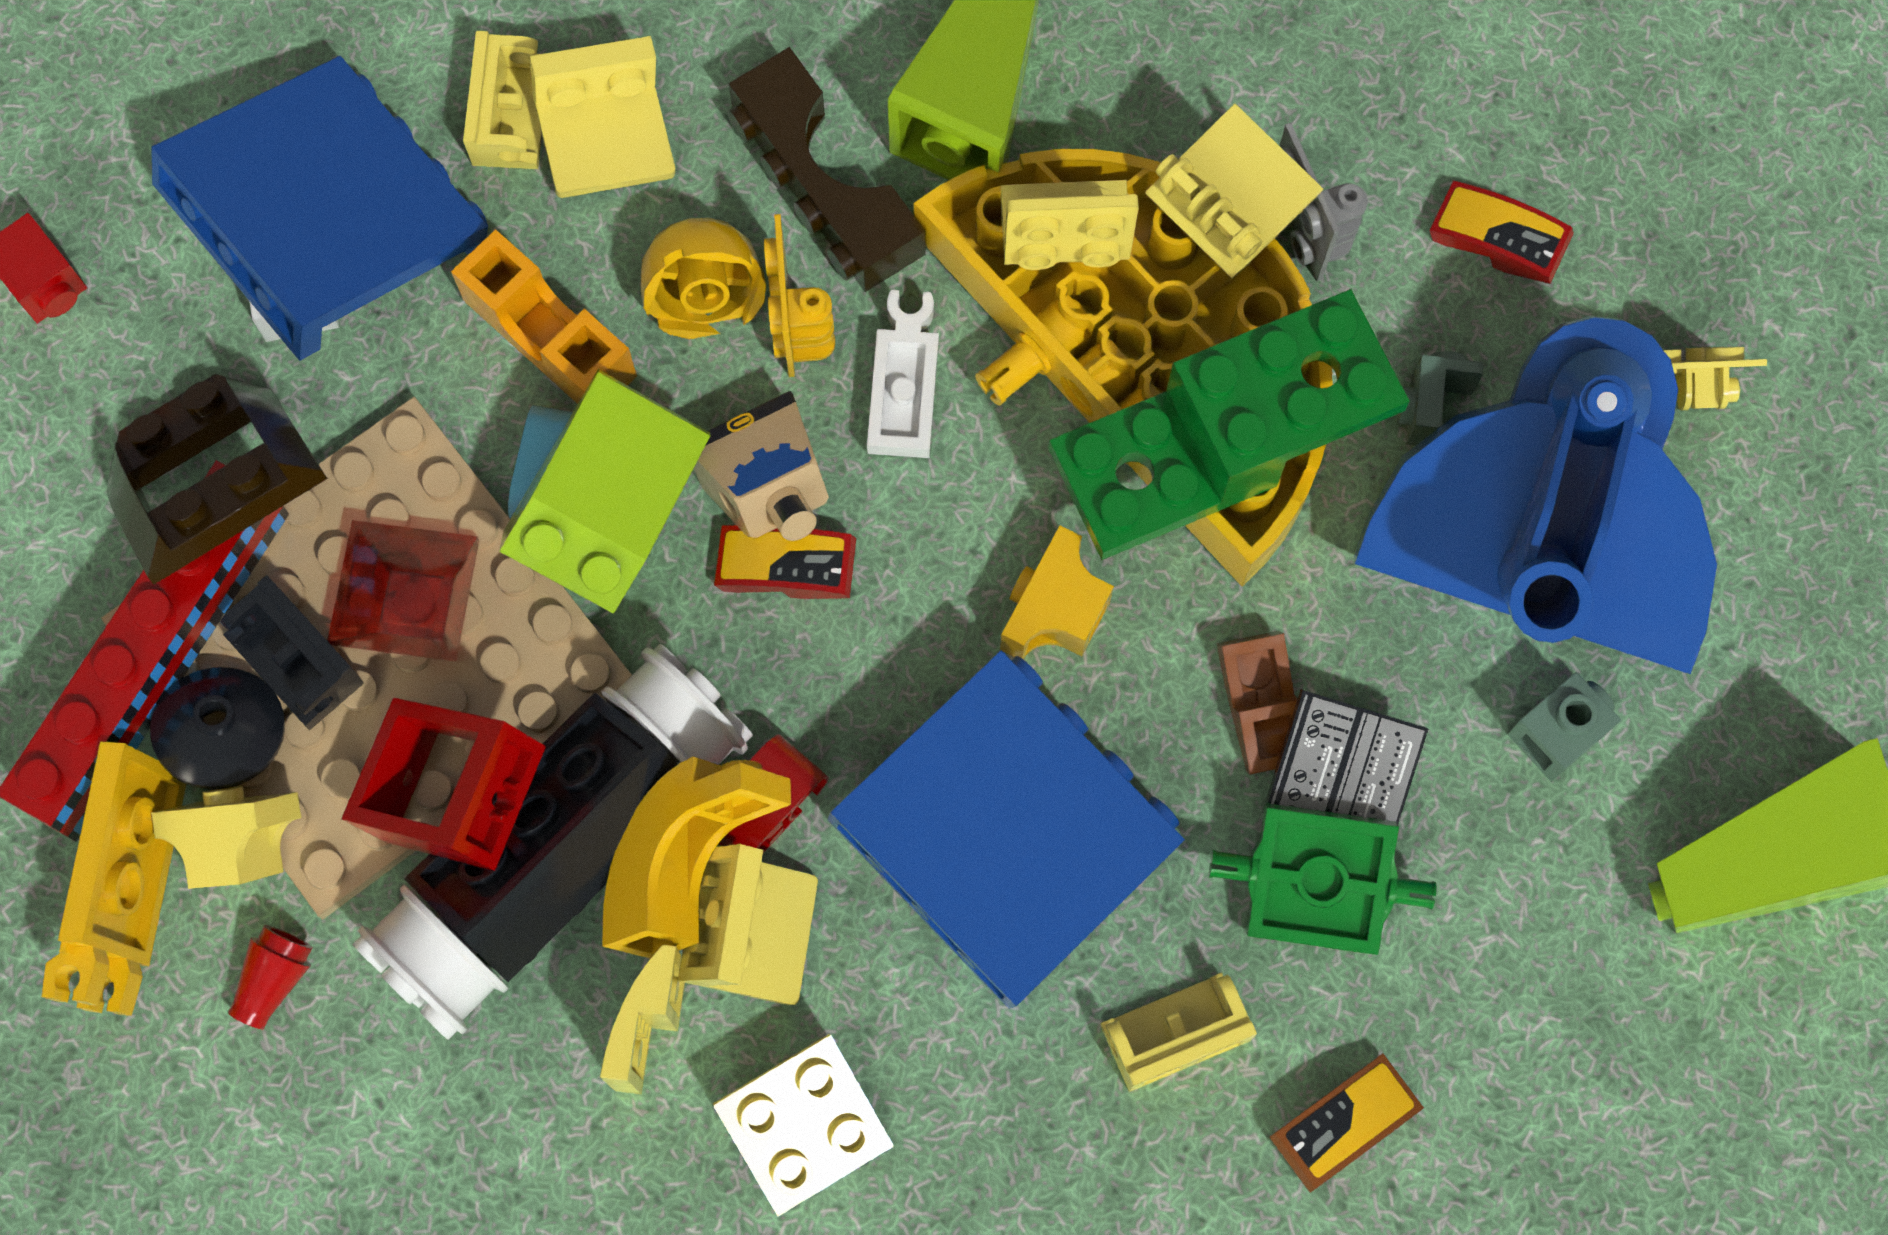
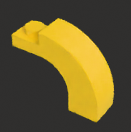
[602,756,791,959]

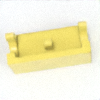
[463,31,542,169]
[1100,973,1257,1092]

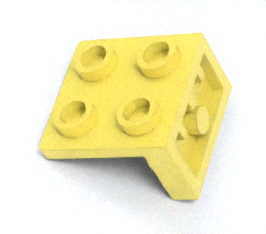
[530,36,675,198]
[1000,180,1139,270]
[678,844,818,1005]

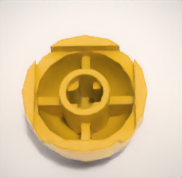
[640,217,766,339]

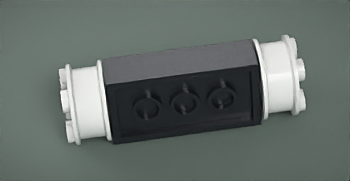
[352,644,753,1040]

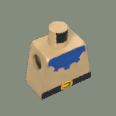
[694,391,829,541]

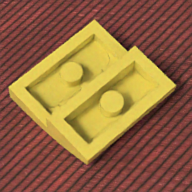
[600,945,685,1094]

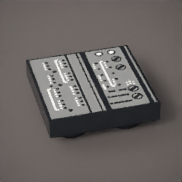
[1262,689,1429,824]

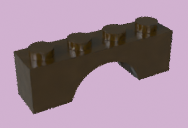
[727,47,926,292]

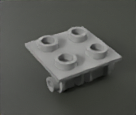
[1279,123,1368,281]

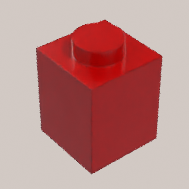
[0,213,88,324]

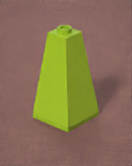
[888,0,1039,180]
[1648,738,1888,934]

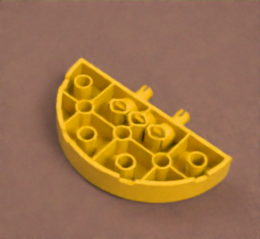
[914,149,1333,587]

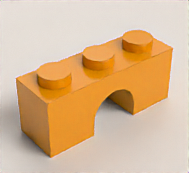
[451,229,637,404]

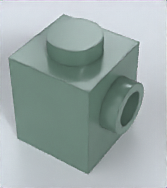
[1507,672,1621,782]

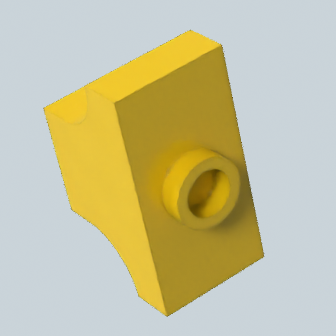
[1000,525,1114,659]

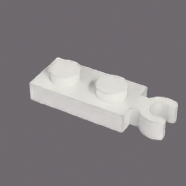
[867,290,939,458]

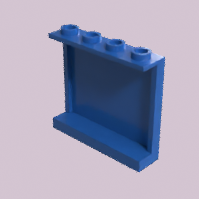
[151,56,488,361]
[827,650,1185,1009]

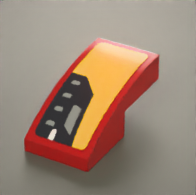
[1429,180,1574,284]
[714,525,857,599]

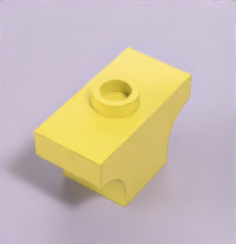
[151,786,301,889]

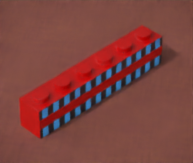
[0,460,289,842]

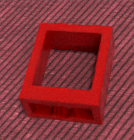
[341,697,546,871]

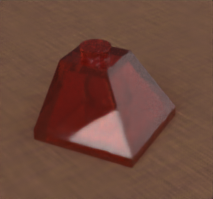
[327,520,480,662]

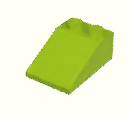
[499,369,711,614]

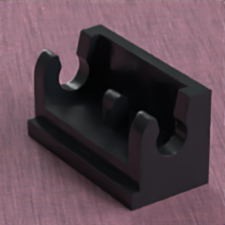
[220,575,364,731]

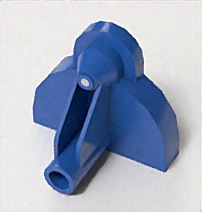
[1354,316,1717,674]

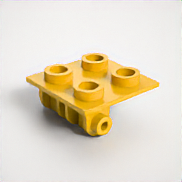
[764,214,835,377]

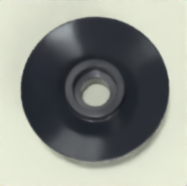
[150,667,285,789]

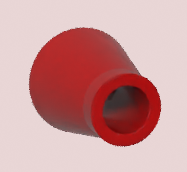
[227,925,313,1030]

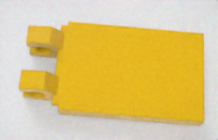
[41,742,186,1016]

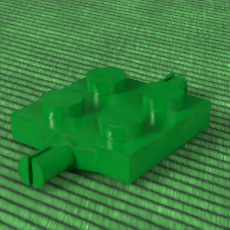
[1209,803,1437,955]

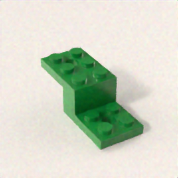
[1048,289,1410,560]

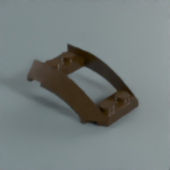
[106,374,328,584]

